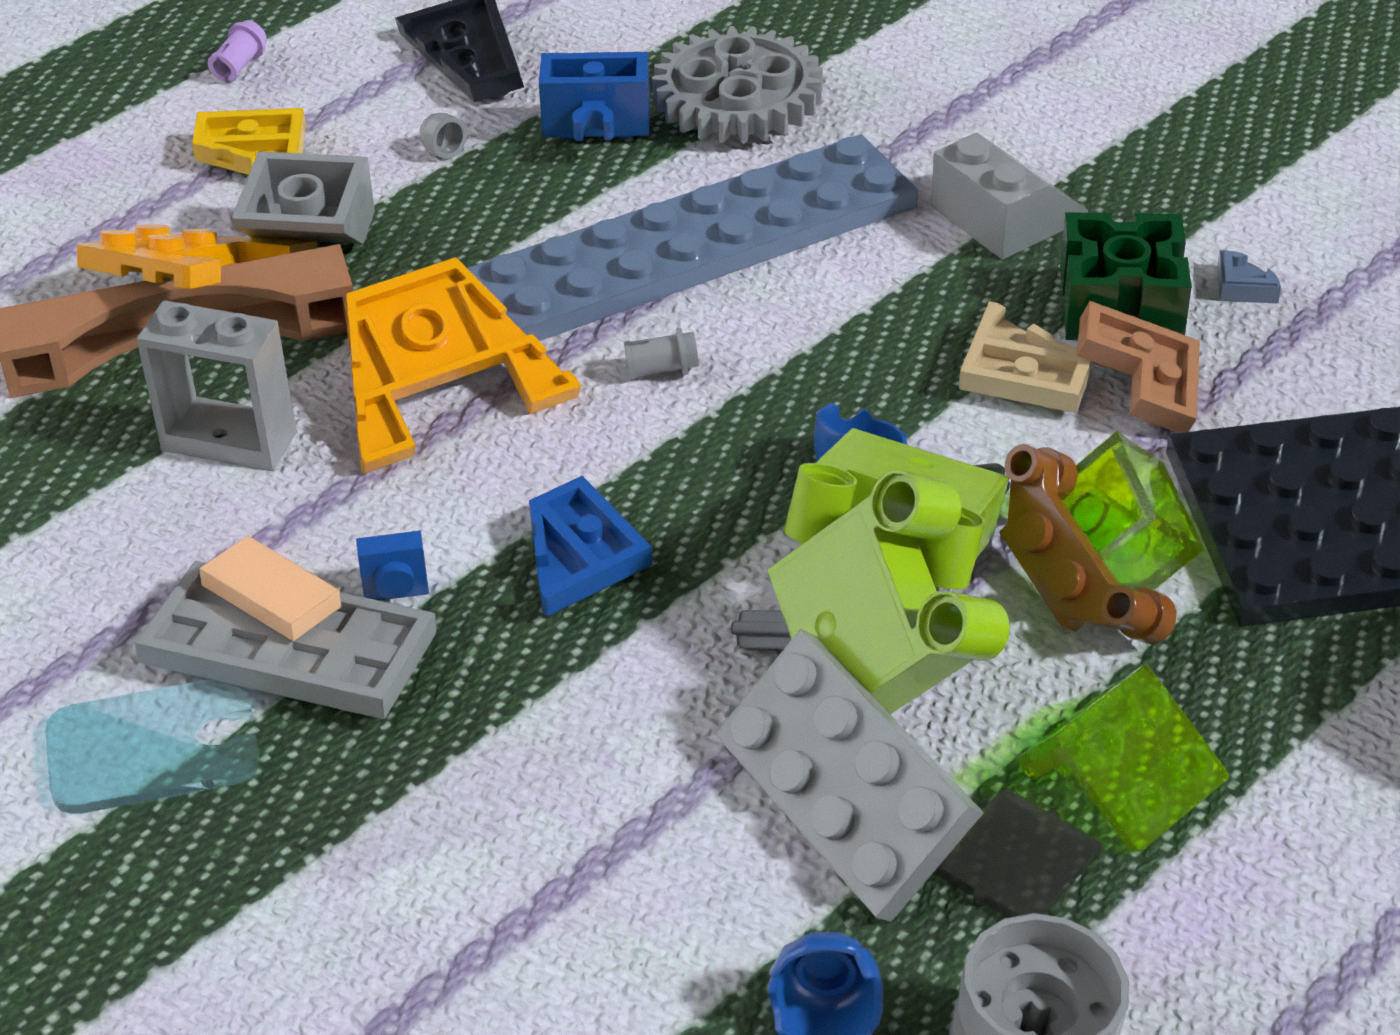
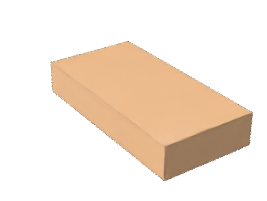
[199,536,341,641]

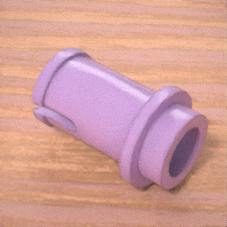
[207,20,267,82]

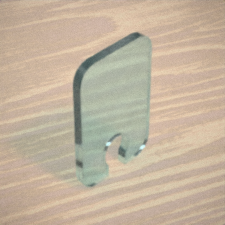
[45,679,260,814]

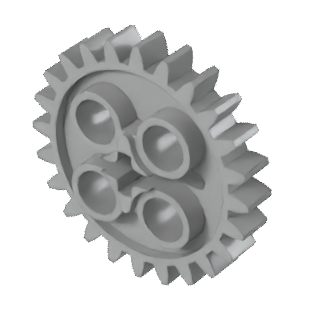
[652,26,823,144]

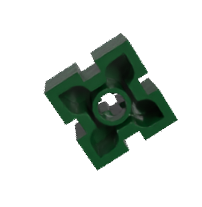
[1060,212,1192,340]

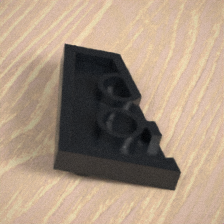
[395,0,524,103]

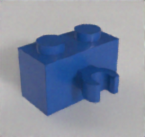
[539,52,650,141]

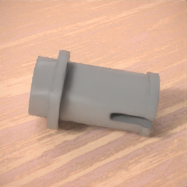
[624,328,699,379]

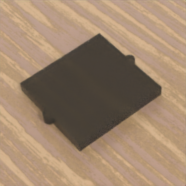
[933,787,1102,918]

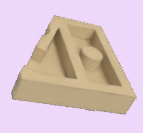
[959,301,1092,413]

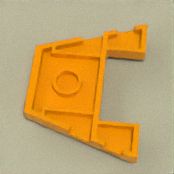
[77,224,317,289]
[345,257,581,474]

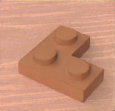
[1077,301,1200,433]

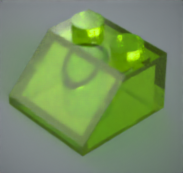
[1062,431,1205,589]

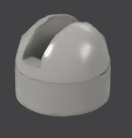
[419,113,467,159]

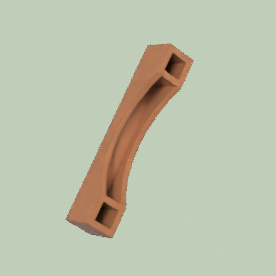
[0,244,353,398]

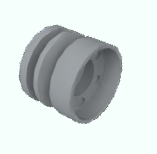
[948,913,1129,1035]

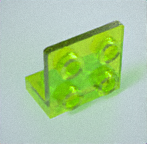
[1016,663,1229,853]

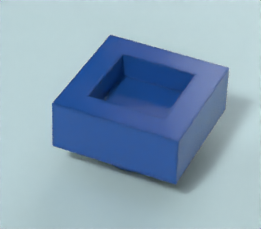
[356,530,429,601]

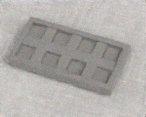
[135,561,437,719]
[715,629,984,922]

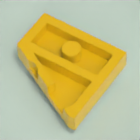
[192,108,306,175]

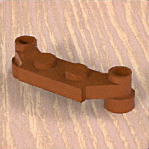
[999,444,1176,644]

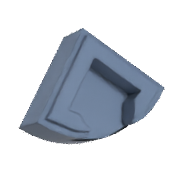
[1217,250,1281,303]

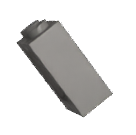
[136,300,297,472]

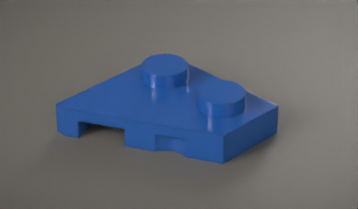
[529,475,652,617]

